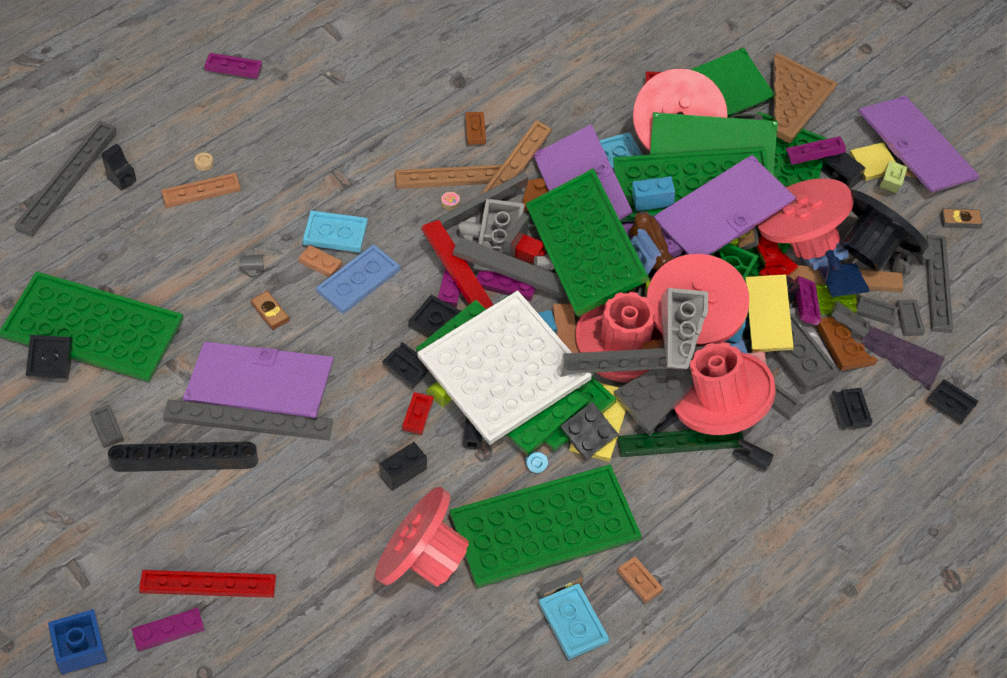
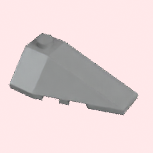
[474,199,524,272]
[662,288,708,370]

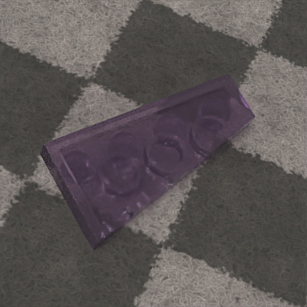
[862,326,945,391]

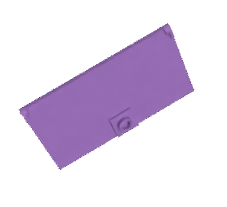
[858,95,980,193]
[534,124,633,219]
[653,155,796,255]
[183,342,334,418]

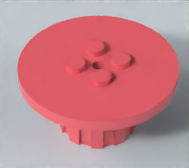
[633,69,727,152]
[757,179,853,259]
[647,254,749,347]
[575,292,664,383]
[674,342,776,435]
[375,487,469,587]

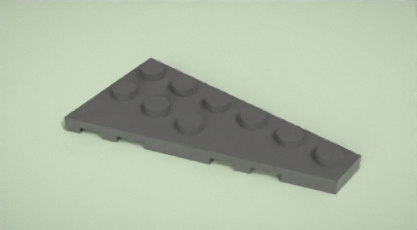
[614,343,721,436]

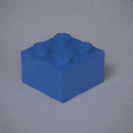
[48,609,108,674]

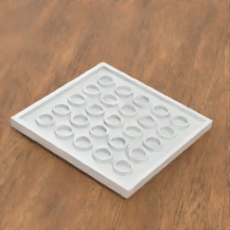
[417,291,591,445]

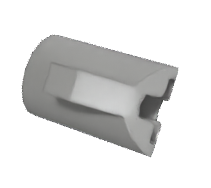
[459,217,482,241]

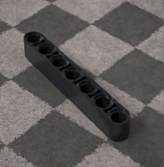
[108,441,259,472]

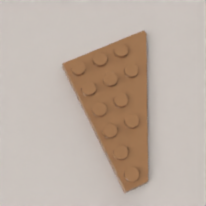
[773,53,838,143]

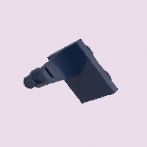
[818,250,870,297]

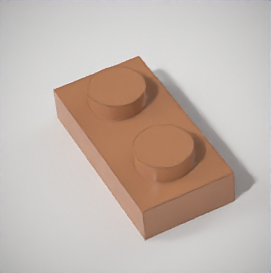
[299,245,342,277]
[617,557,663,604]

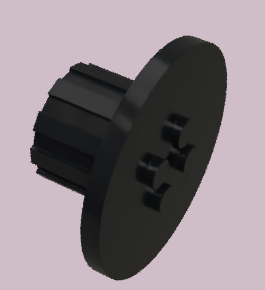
[840,190,929,271]

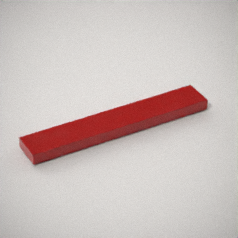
[421,220,494,309]
[139,570,276,598]

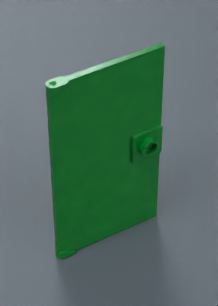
[690,47,774,118]
[650,112,778,175]

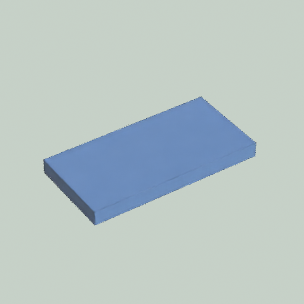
[316,244,401,314]

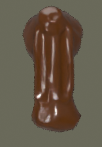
[629,211,675,272]

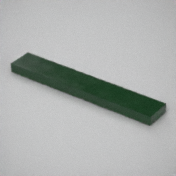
[617,430,744,458]

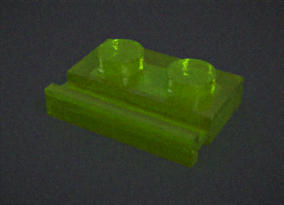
[816,286,857,314]

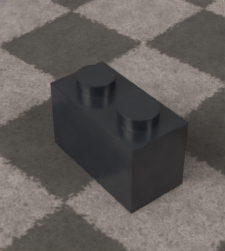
[821,152,866,189]
[379,442,427,491]

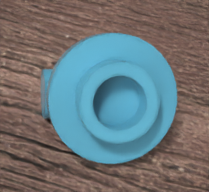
[525,452,548,473]

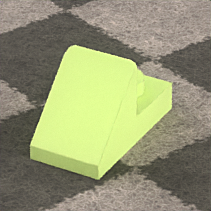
[879,161,907,193]

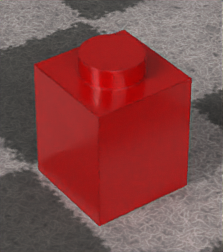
[515,234,546,265]

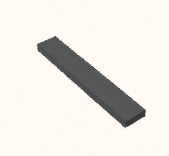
[429,172,528,229]
[926,235,953,333]
[452,237,565,298]

